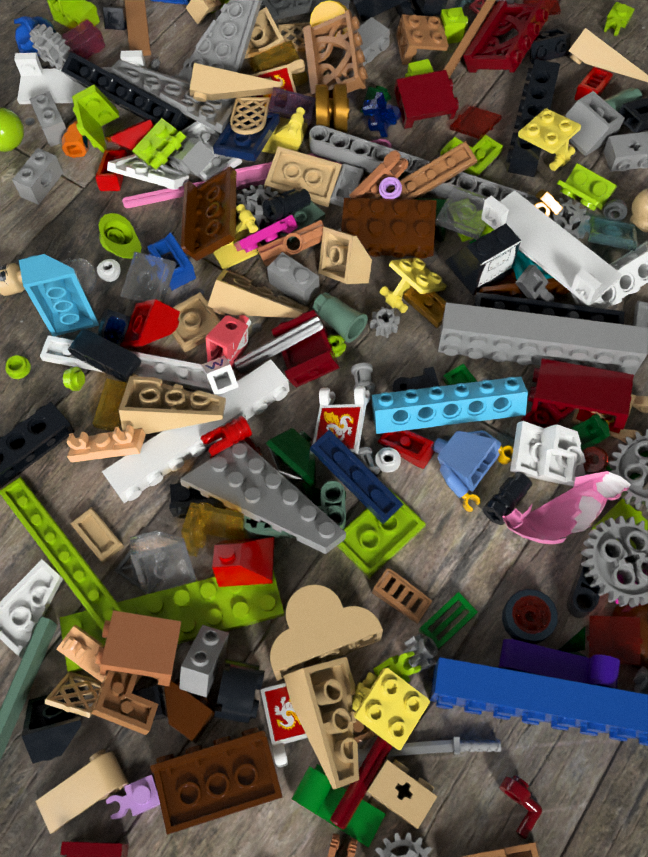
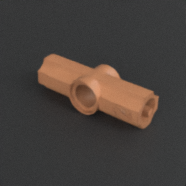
[257,220,324,267]

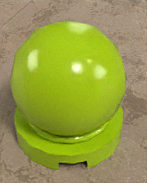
[0,107,24,152]

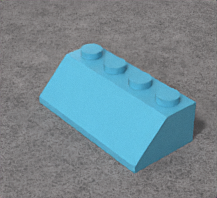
[19,254,99,336]

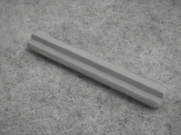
[234,316,323,373]

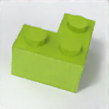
[47,0,100,36]

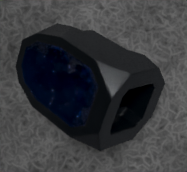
[98,308,131,345]

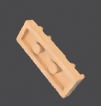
[67,425,146,462]
[56,625,142,686]

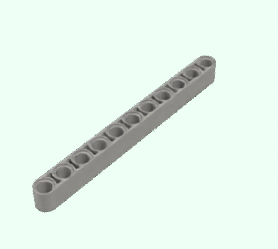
[309,125,542,211]

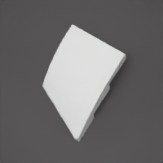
[510,421,586,486]

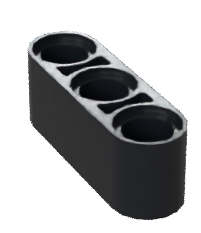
[68,329,141,383]
[567,547,612,618]

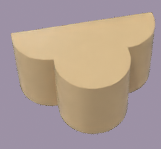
[270,585,383,681]

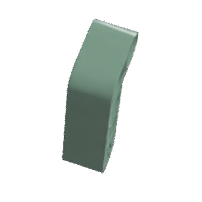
[242,481,346,539]

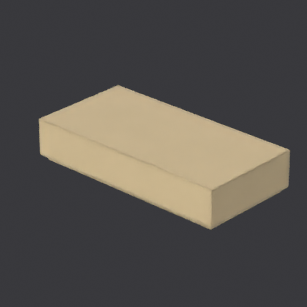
[70,507,124,564]

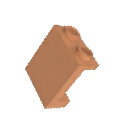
[96,610,181,686]

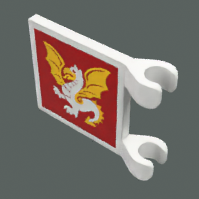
[313,386,371,454]
[260,683,308,768]

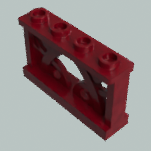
[463,0,549,73]

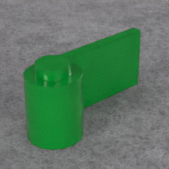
[291,764,386,848]

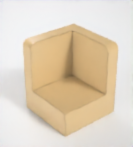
[186,0,222,24]

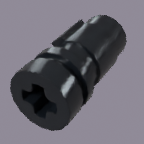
[262,188,311,222]
[483,472,532,525]

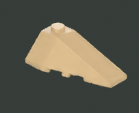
[244,7,285,59]
[569,28,648,82]
[190,63,281,102]
[208,269,309,318]
[119,376,226,434]
[284,657,359,789]

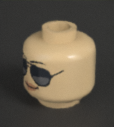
[0,263,25,296]

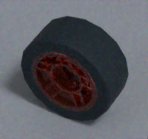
[502,589,558,644]

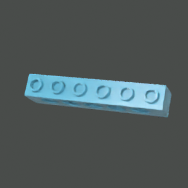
[372,376,528,434]

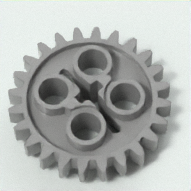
[609,429,648,512]
[581,516,648,607]

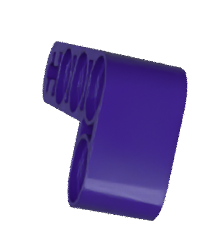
[498,639,620,689]

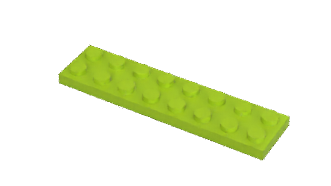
[59,570,285,672]

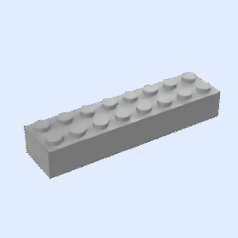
[438,302,648,375]

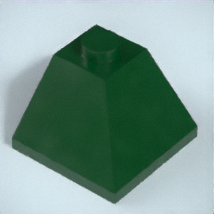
[266,428,316,487]

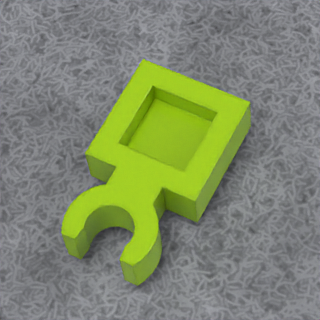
[604,2,635,36]
[373,651,422,683]

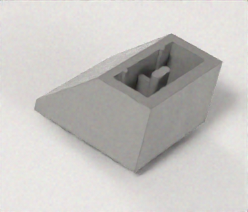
[564,91,625,156]

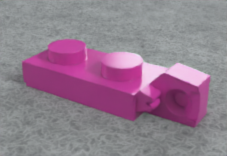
[234,215,298,253]

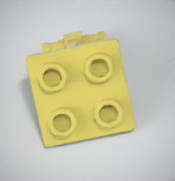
[262,107,308,154]
[518,108,581,171]
[213,204,262,269]
[380,257,447,313]
[352,668,430,750]

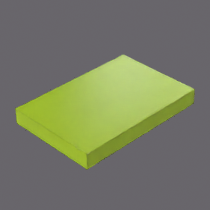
[337,488,426,579]

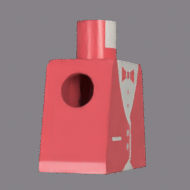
[206,315,251,369]

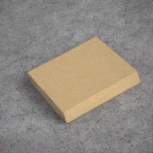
[172,292,221,353]

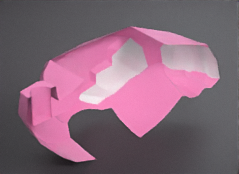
[502,471,631,544]

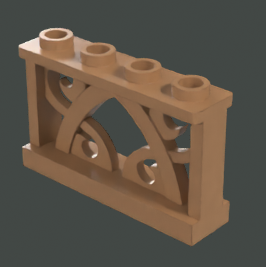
[303,9,368,101]

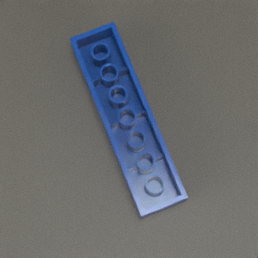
[430,657,648,746]

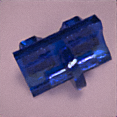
[362,92,401,138]

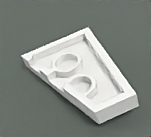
[107,154,189,189]
[0,559,63,658]

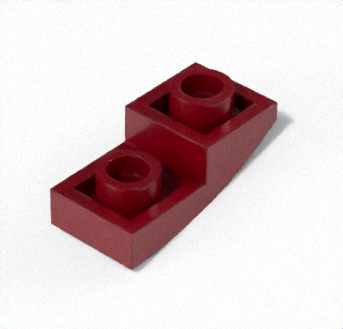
[520,402,576,428]

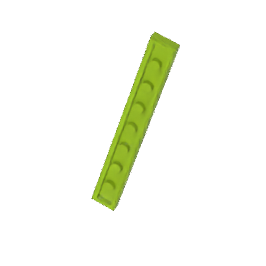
[0,477,124,631]

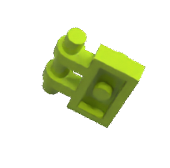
[132,118,186,170]

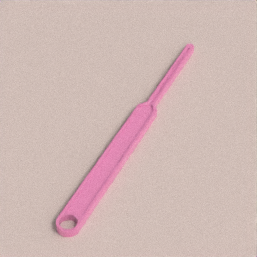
[122,139,392,208]

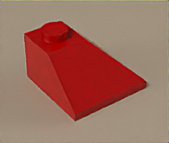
[105,119,154,151]
[120,299,180,348]
[212,537,275,587]

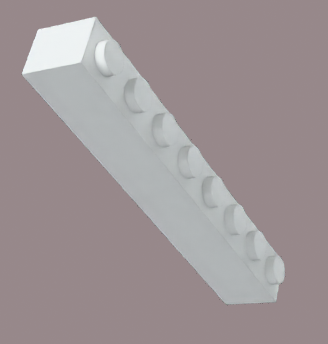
[102,359,290,503]

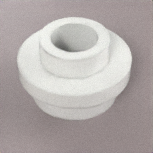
[97,259,121,282]
[375,447,401,473]

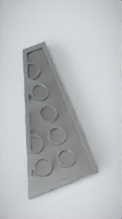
[175,0,262,83]
[111,60,240,133]
[180,440,346,554]

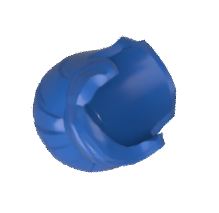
[14,16,56,56]

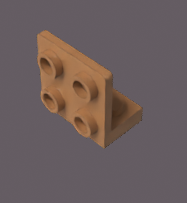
[395,14,449,65]

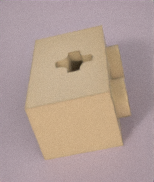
[367,759,438,829]

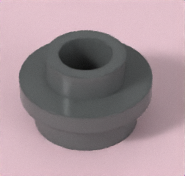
[604,199,628,221]

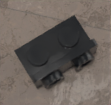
[529,27,571,64]
[169,483,225,519]

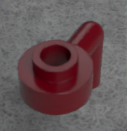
[499,775,542,840]

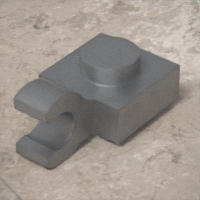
[515,264,554,302]

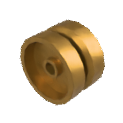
[315,83,349,133]

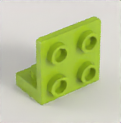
[72,84,120,154]
[557,163,617,211]

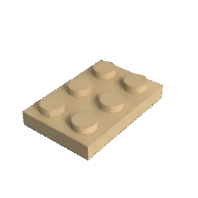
[264,146,342,207]

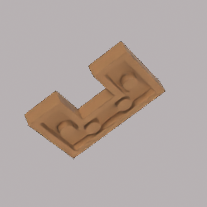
[91,670,159,735]

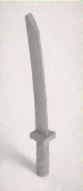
[358,737,501,762]

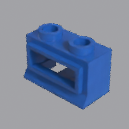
[146,233,196,291]

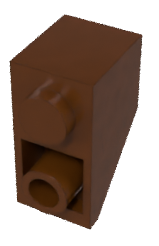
[164,678,215,744]

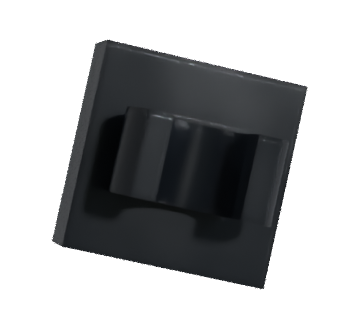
[103,6,127,30]

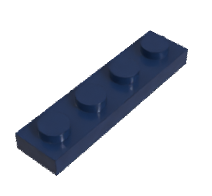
[310,429,404,524]

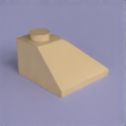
[318,227,372,284]

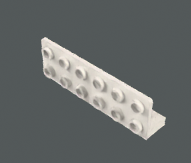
[14,50,146,104]
[481,191,622,306]

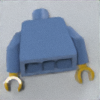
[433,430,513,512]

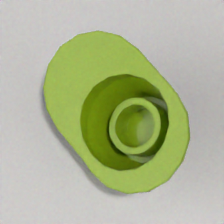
[98,213,142,259]

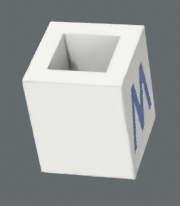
[201,356,239,395]

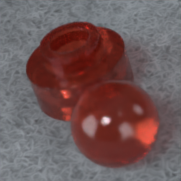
[582,447,609,474]

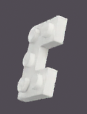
[181,121,242,182]

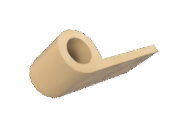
[36,749,129,834]

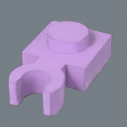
[106,775,160,820]

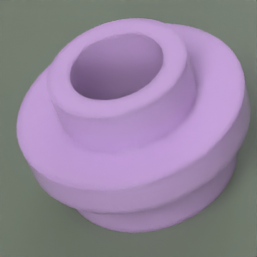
[379,177,402,199]

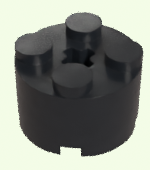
[214,659,265,724]

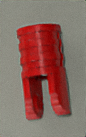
[200,415,252,456]

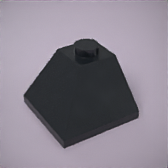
[22,686,86,764]

